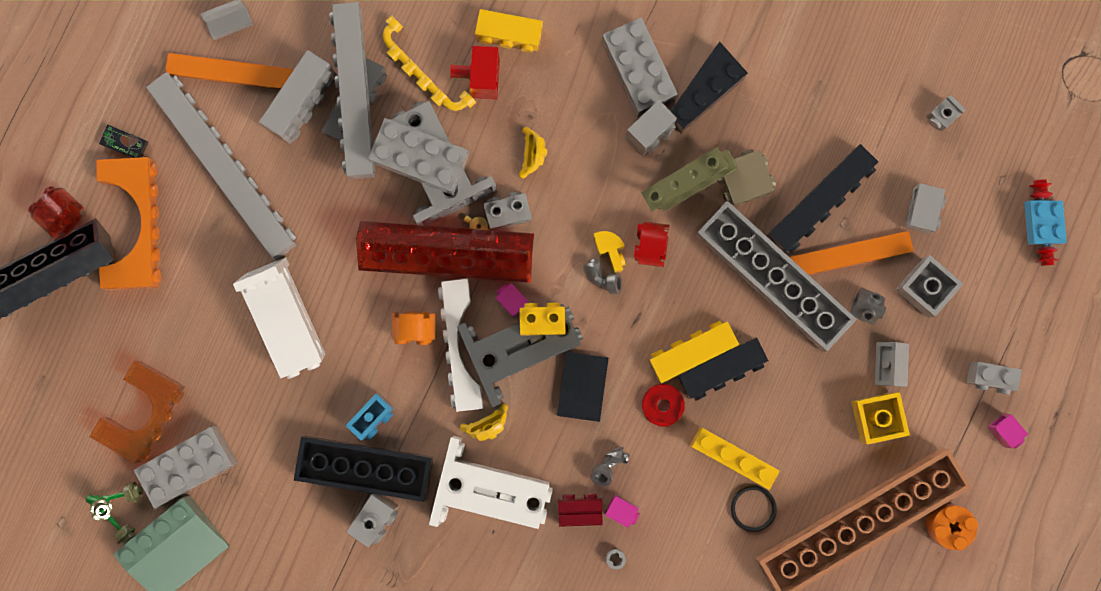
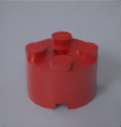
[634,221,670,268]

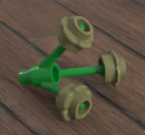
[85,481,143,545]

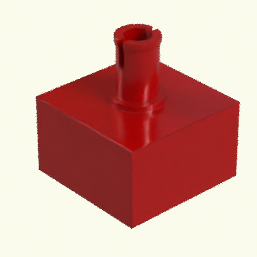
[450,46,500,100]

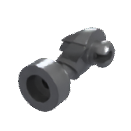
[584,259,622,295]
[591,447,630,487]

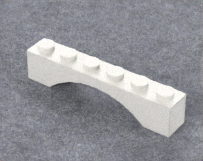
[438,279,483,412]

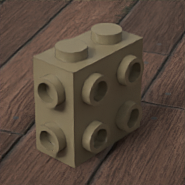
[718,149,776,207]

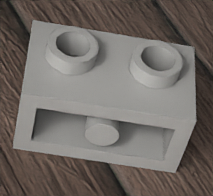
[904,183,946,234]
[484,191,532,231]
[967,362,1022,395]

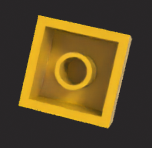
[851,392,910,445]

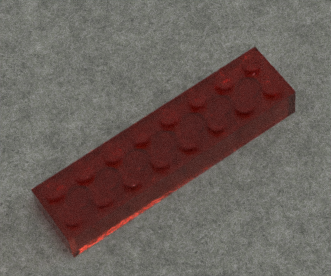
[356,221,534,283]

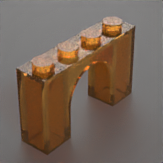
[89,361,185,463]

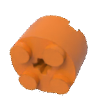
[392,311,436,345]
[926,503,978,550]

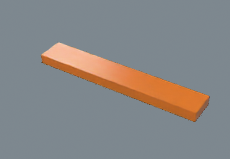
[165,53,294,90]
[790,231,914,275]

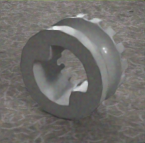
[606,549,626,570]

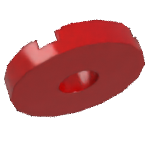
[642,384,685,427]

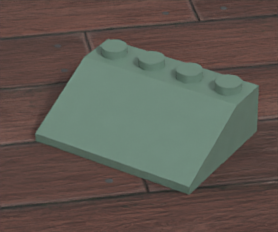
[113,495,230,591]

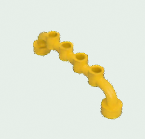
[382,15,476,111]

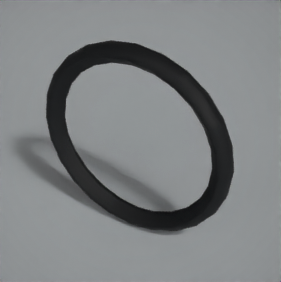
[731,486,776,532]

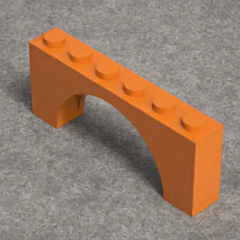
[96,157,161,290]

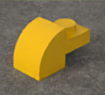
[593,231,626,273]

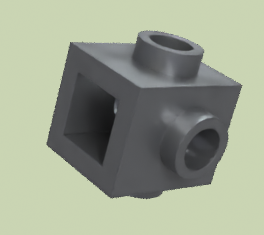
[850,287,887,325]

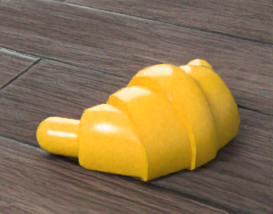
[519,127,548,179]
[460,403,508,441]

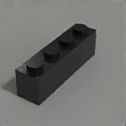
[677,337,769,401]

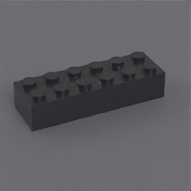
[0,218,114,319]
[293,436,434,502]

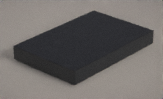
[557,352,609,422]

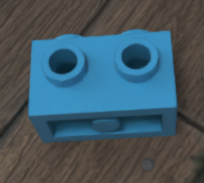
[345,393,395,441]

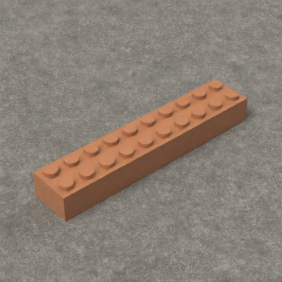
[755,448,972,591]

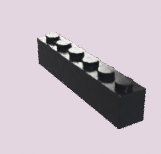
[766,144,879,253]

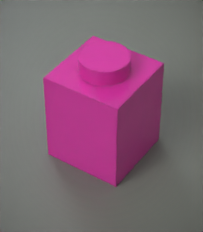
[496,283,529,318]
[988,414,1029,449]
[604,494,640,528]

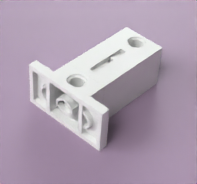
[233,257,326,379]
[429,436,553,529]

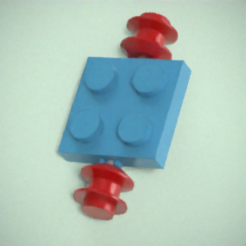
[1024,179,1067,266]

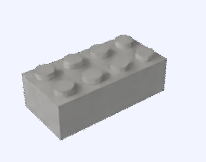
[602,17,678,117]
[259,50,336,144]
[368,118,469,195]
[134,426,238,509]

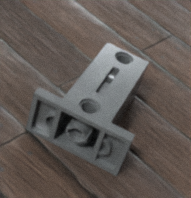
[457,304,583,408]

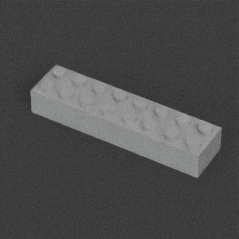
[696,201,857,352]

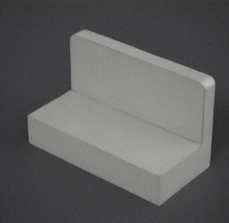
[201,0,254,40]
[875,342,909,387]

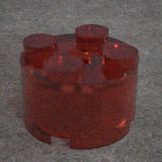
[28,186,84,238]

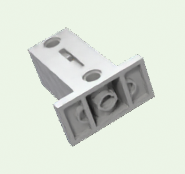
[391,101,497,228]

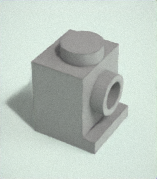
[926,95,966,131]

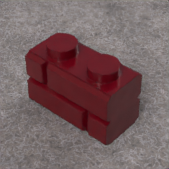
[558,493,603,527]

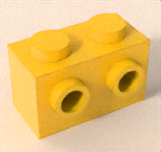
[520,303,565,336]

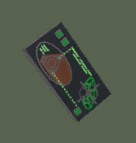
[99,125,148,158]

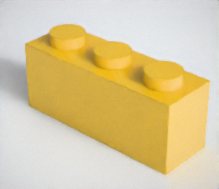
[475,9,543,53]

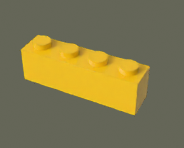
[648,320,739,383]
[690,427,780,490]

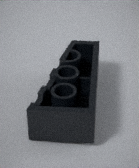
[670,41,748,133]

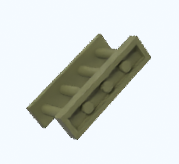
[641,147,739,212]

